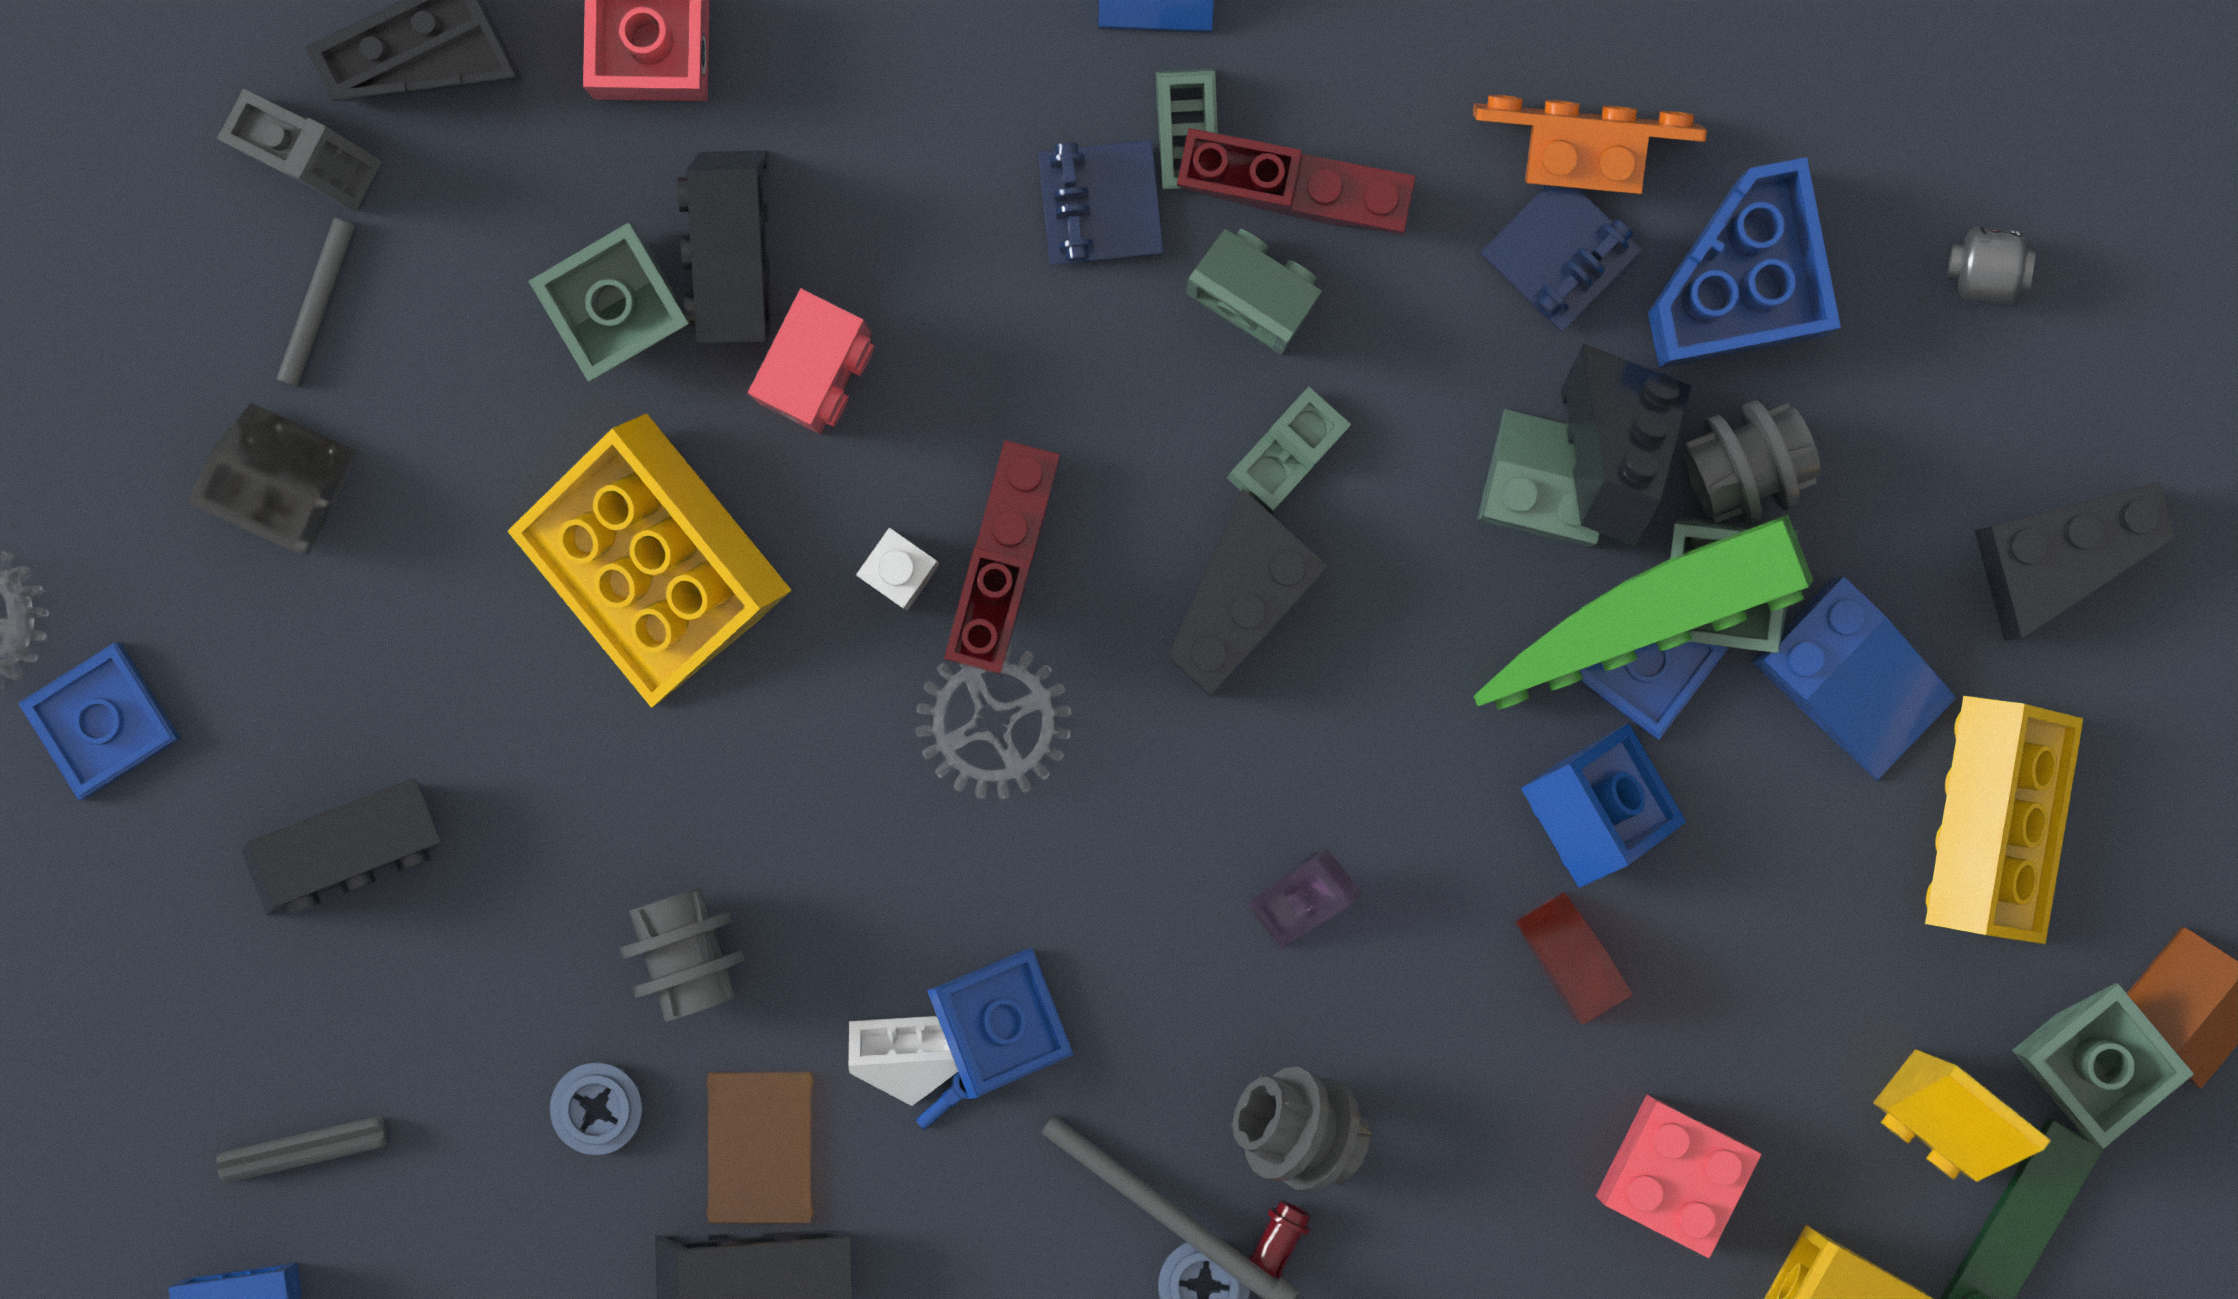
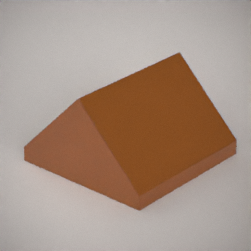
[2126,927,2238,1089]

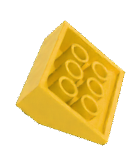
[507,413,792,708]

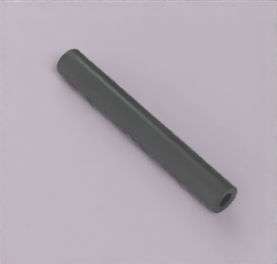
[276,218,355,387]

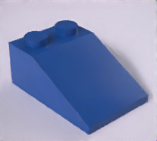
[1751,576,1956,781]

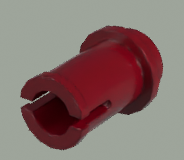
[1249,1200,1311,1279]

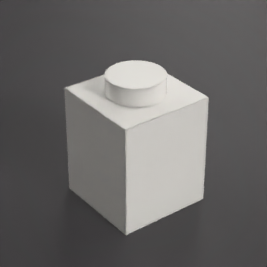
[856,528,940,611]

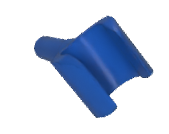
[916,1072,978,1130]

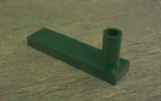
[1940,1118,2103,1299]

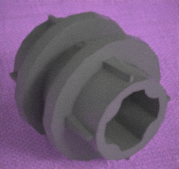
[1683,399,1821,526]
[619,887,746,1022]
[1231,1066,1372,1193]

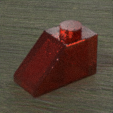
[1514,892,1632,1025]

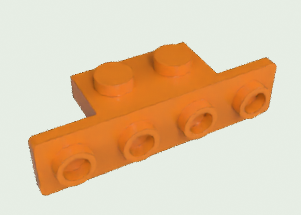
[1473,95,1707,194]

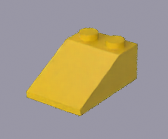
[1873,1049,2051,1182]

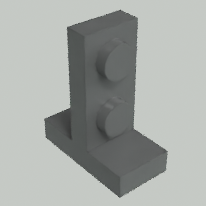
[217,88,383,212]

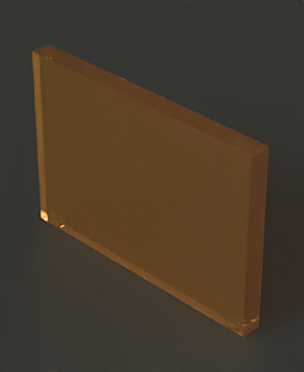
[706,1072,814,1223]

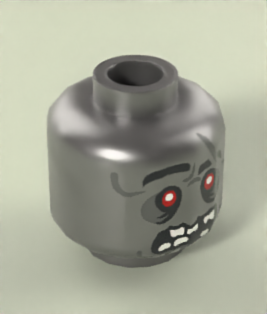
[1947,226,2036,305]

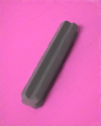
[216,1116,388,1183]

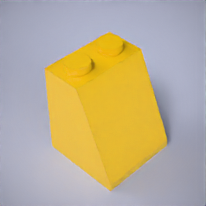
[1764,1225,1934,1299]

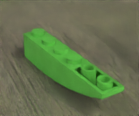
[1474,515,1813,710]

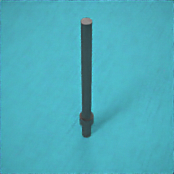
[1041,1115,1302,1299]

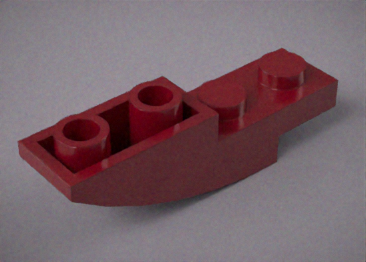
[1177,128,1416,236]
[944,440,1060,675]

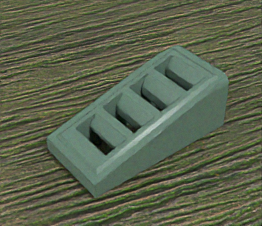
[1155,68,1218,189]

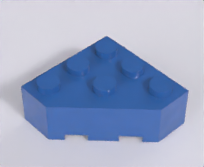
[1648,157,1841,368]

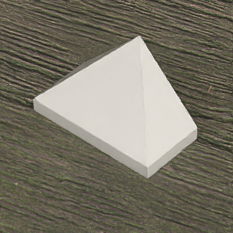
[848,1016,958,1106]

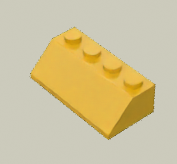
[1925,696,2083,944]

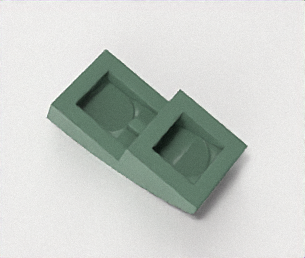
[1226,386,1351,514]

